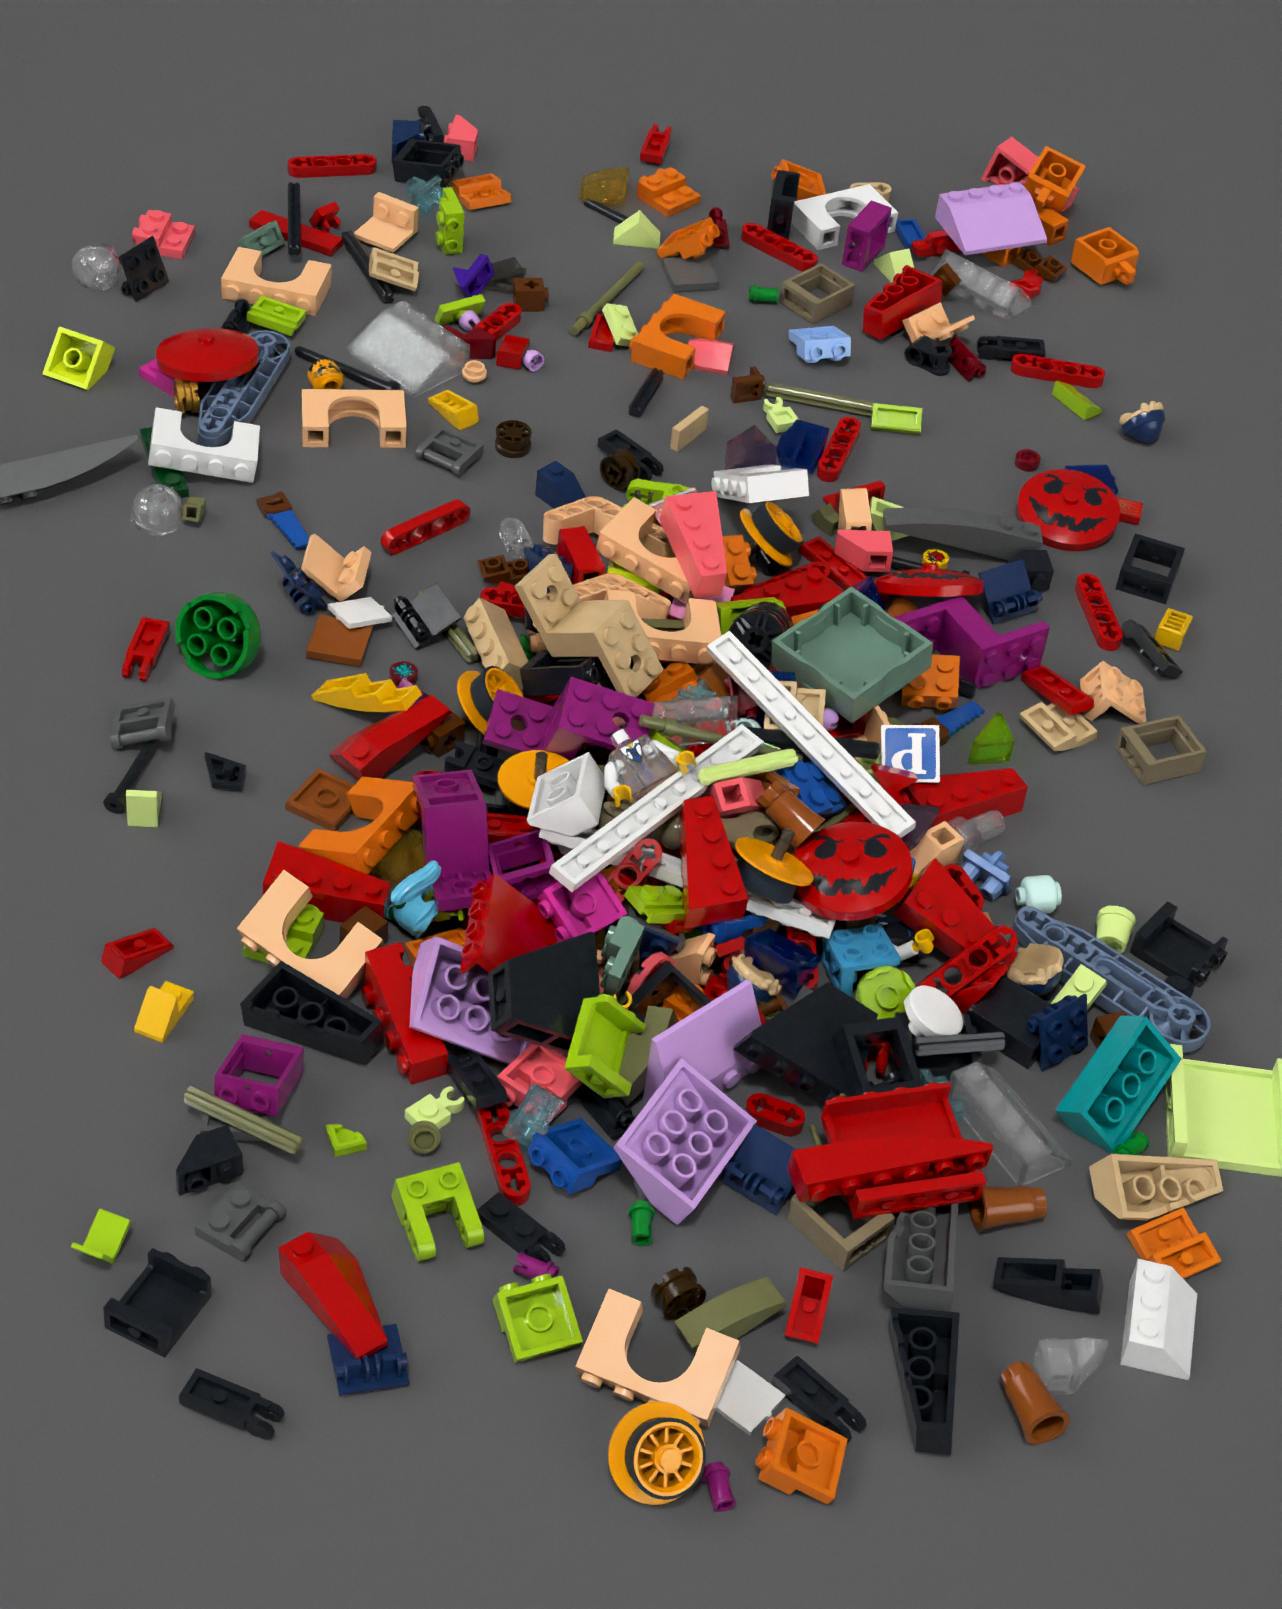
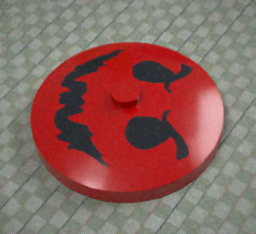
[1016,469,1120,551]
[876,563,984,597]
[793,822,913,921]

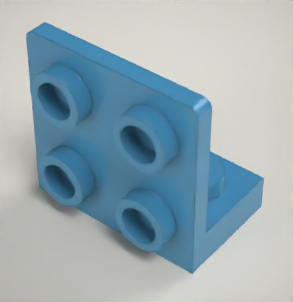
[821,924,901,997]

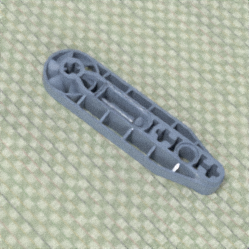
[198,330,290,447]
[1012,906,1211,1053]

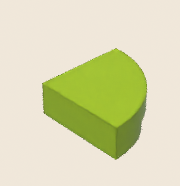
[325,1124,367,1157]

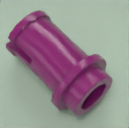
[513,1252,559,1279]
[702,1461,736,1512]

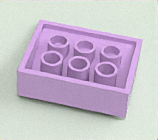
[935,182,1047,255]
[409,936,532,1065]
[643,979,761,1104]
[613,1058,757,1225]

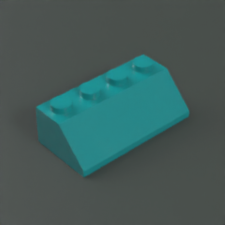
[1055,1016,1181,1154]

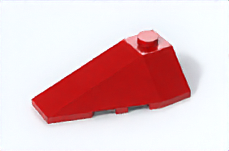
[329,695,452,781]
[278,1231,388,1361]

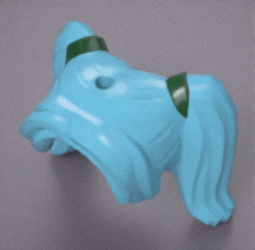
[386,860,442,939]

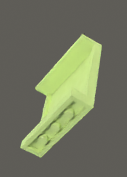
[1164,1044,1282,1177]

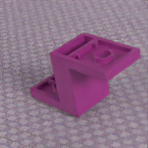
[894,596,1050,689]
[482,677,655,761]
[412,769,491,913]

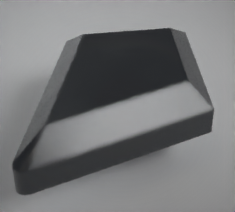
[205,752,246,790]

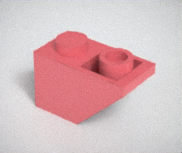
[444,115,478,161]
[834,530,893,572]
[704,777,767,818]

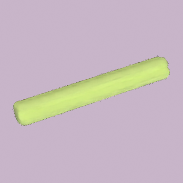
[697,749,798,786]

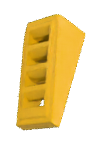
[428,390,479,430]
[1155,608,1193,651]

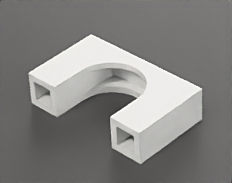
[791,184,898,250]
[148,407,260,483]
[711,464,809,503]

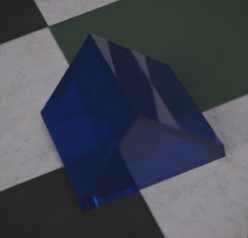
[744,928,822,994]

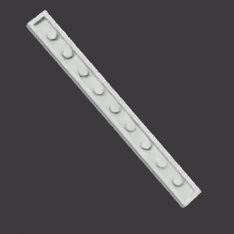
[707,631,916,838]
[549,724,764,892]
[539,828,836,939]

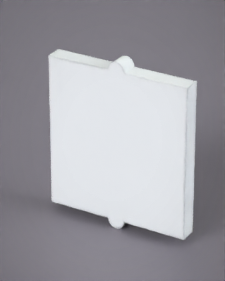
[328,597,392,629]
[715,1360,786,1436]

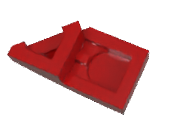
[1008,269,1044,299]

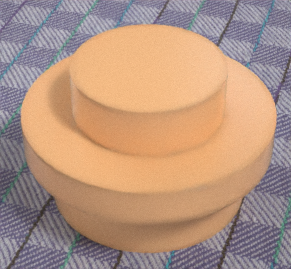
[462,360,487,383]

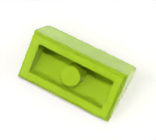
[1052,381,1103,420]

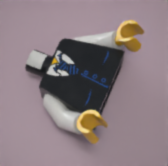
[875,874,934,963]

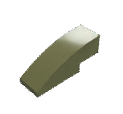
[616,1005,679,1106]
[675,1277,787,1354]

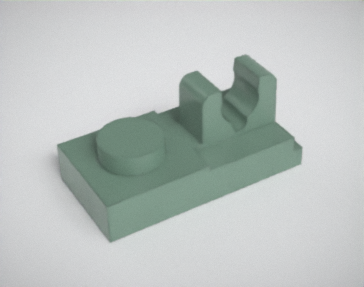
[237,221,285,256]

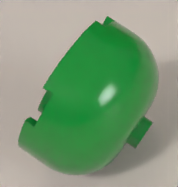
[175,592,261,679]

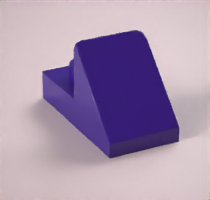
[453,254,495,298]

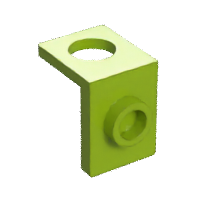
[71,1209,131,1265]

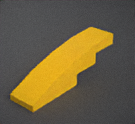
[311,673,422,712]

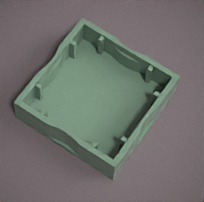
[771,586,933,723]

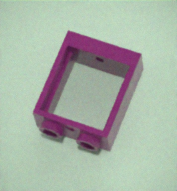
[842,200,892,272]
[488,829,559,900]
[214,1034,304,1117]

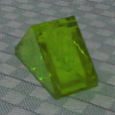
[967,712,1015,765]

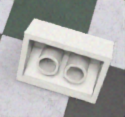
[527,752,605,836]
[1120,1259,1197,1380]

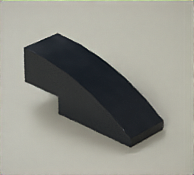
[993,1257,1103,1313]

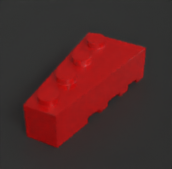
[862,265,943,340]
[730,567,843,617]
[899,768,1028,835]
[679,795,749,929]
[263,841,391,923]
[892,858,1018,979]
[361,942,448,1085]

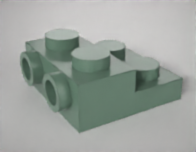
[600,916,645,999]

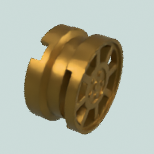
[173,378,200,414]

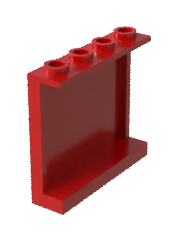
[460,873,559,974]
[821,1082,987,1219]

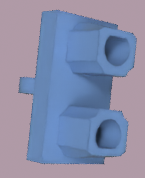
[961,849,1012,902]

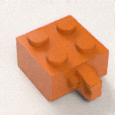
[1024,146,1086,212]
[1070,227,1139,285]

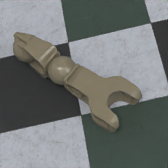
[597,800,779,863]

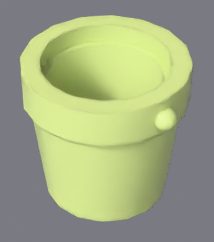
[1096,906,1136,954]

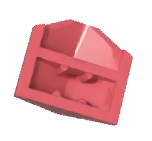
[688,338,734,375]

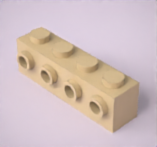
[463,597,529,690]

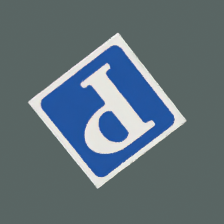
[881,725,940,783]

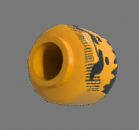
[307,359,344,390]

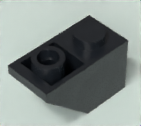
[1006,550,1054,591]
[176,1125,243,1196]

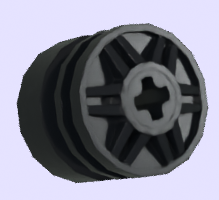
[729,601,794,667]

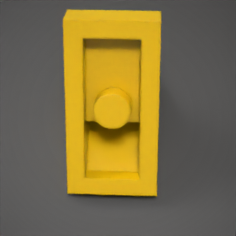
[134,981,194,1043]

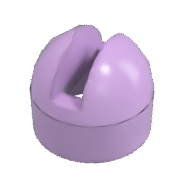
[459,310,480,332]
[523,349,544,372]
[823,708,839,731]

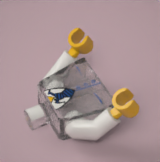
[604,729,697,807]

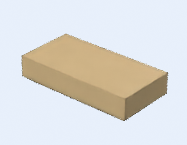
[670,406,709,452]

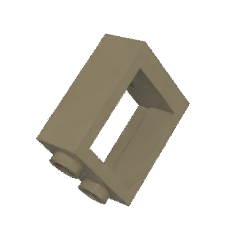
[779,263,855,324]
[1115,715,1207,786]
[788,1193,895,1272]

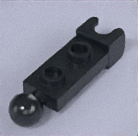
[444,741,506,791]

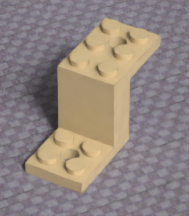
[514,554,664,697]

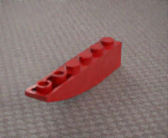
[787,1135,993,1202]

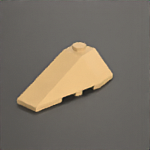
[1089,1154,1223,1221]

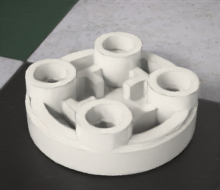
[904,985,963,1037]

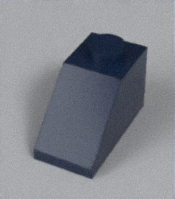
[392,120,424,160]
[535,461,586,509]

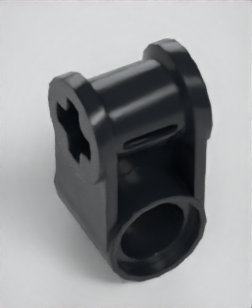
[904,335,952,376]

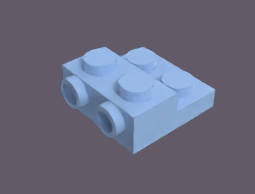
[789,326,851,363]

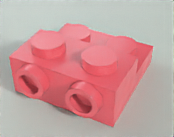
[132,210,195,259]
[497,1044,583,1126]

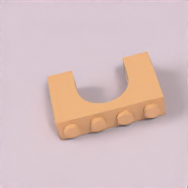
[221,247,332,316]
[301,389,406,448]
[596,497,725,604]
[605,589,721,665]
[237,870,385,1000]
[575,1289,740,1428]

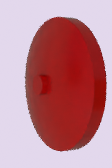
[156,328,259,382]

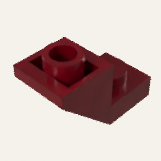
[439,324,496,359]

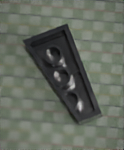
[240,961,384,1065]
[889,1307,960,1455]

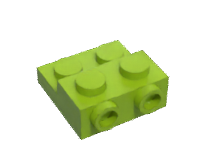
[435,187,465,255]
[243,904,324,964]
[492,1274,583,1363]

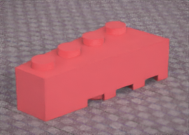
[981,137,1080,214]
[659,491,727,599]

